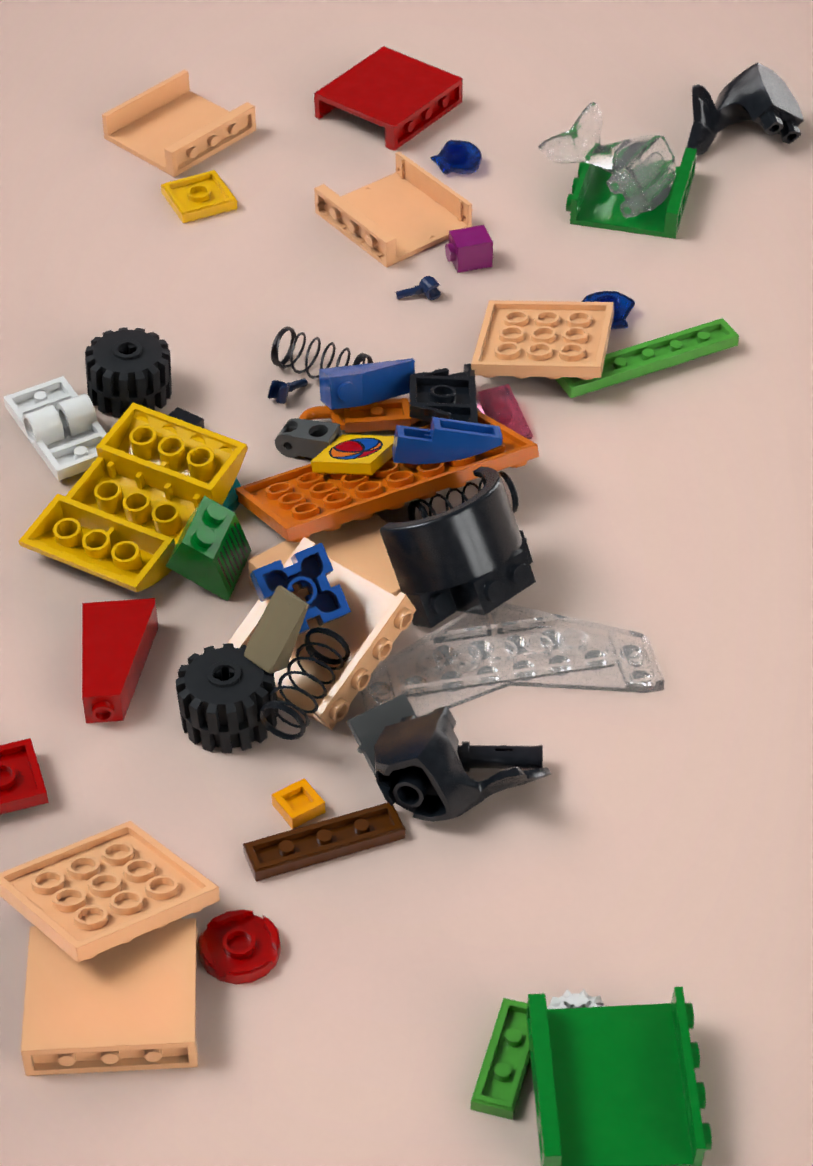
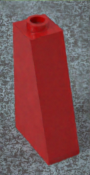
[82,598,158,723]

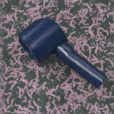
[396,276,441,300]
[267,378,308,404]

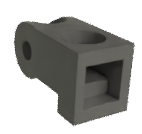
[275,418,342,458]

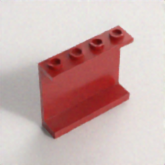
[314,46,463,151]

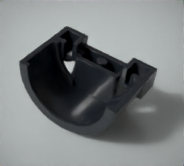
[380,466,536,628]

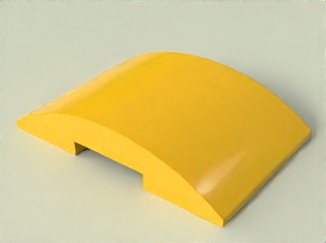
[18,403,248,592]

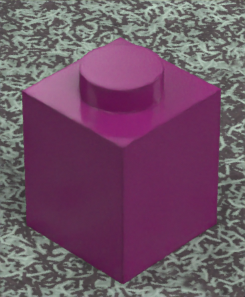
[445,225,493,273]

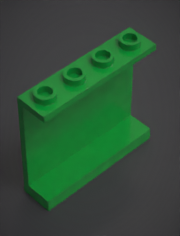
[566,135,697,239]
[526,987,712,1166]

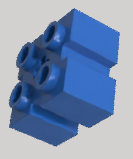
[250,543,351,635]

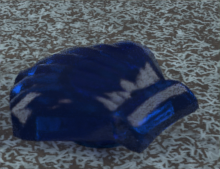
[430,140,482,174]
[581,291,635,329]

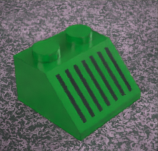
[166,495,252,601]

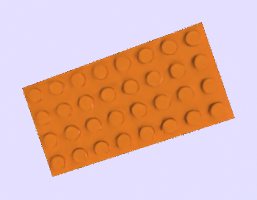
[235,410,539,542]

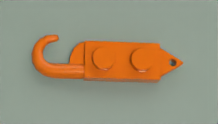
[299,398,420,433]

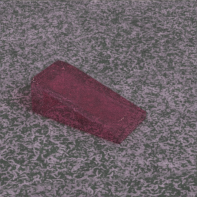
[477,384,533,439]

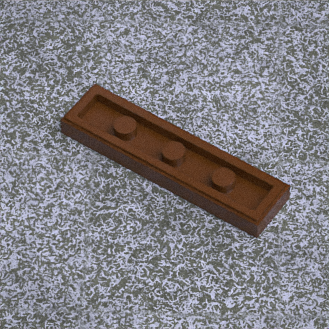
[243,802,405,881]

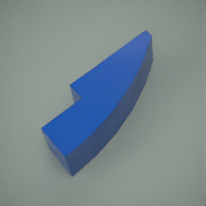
[392,417,503,464]

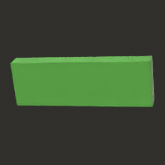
[470,998,531,1120]

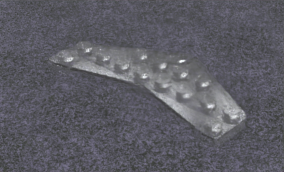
[361,603,665,717]

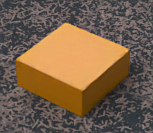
[271,778,326,829]

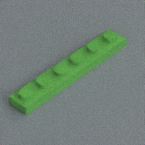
[555,318,739,398]

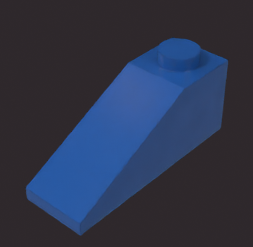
[319,358,415,410]

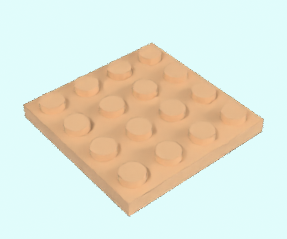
[471,300,614,380]
[0,821,220,963]

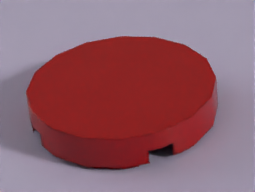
[198,910,281,984]

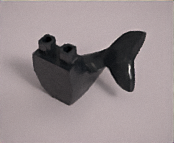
[687,63,804,155]
[374,706,552,822]

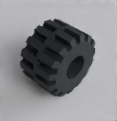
[85,327,172,418]
[176,643,279,753]

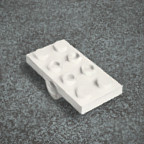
[4,376,107,481]

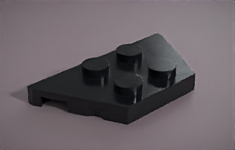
[409,364,478,423]

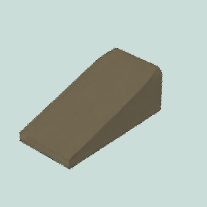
[244,585,309,673]

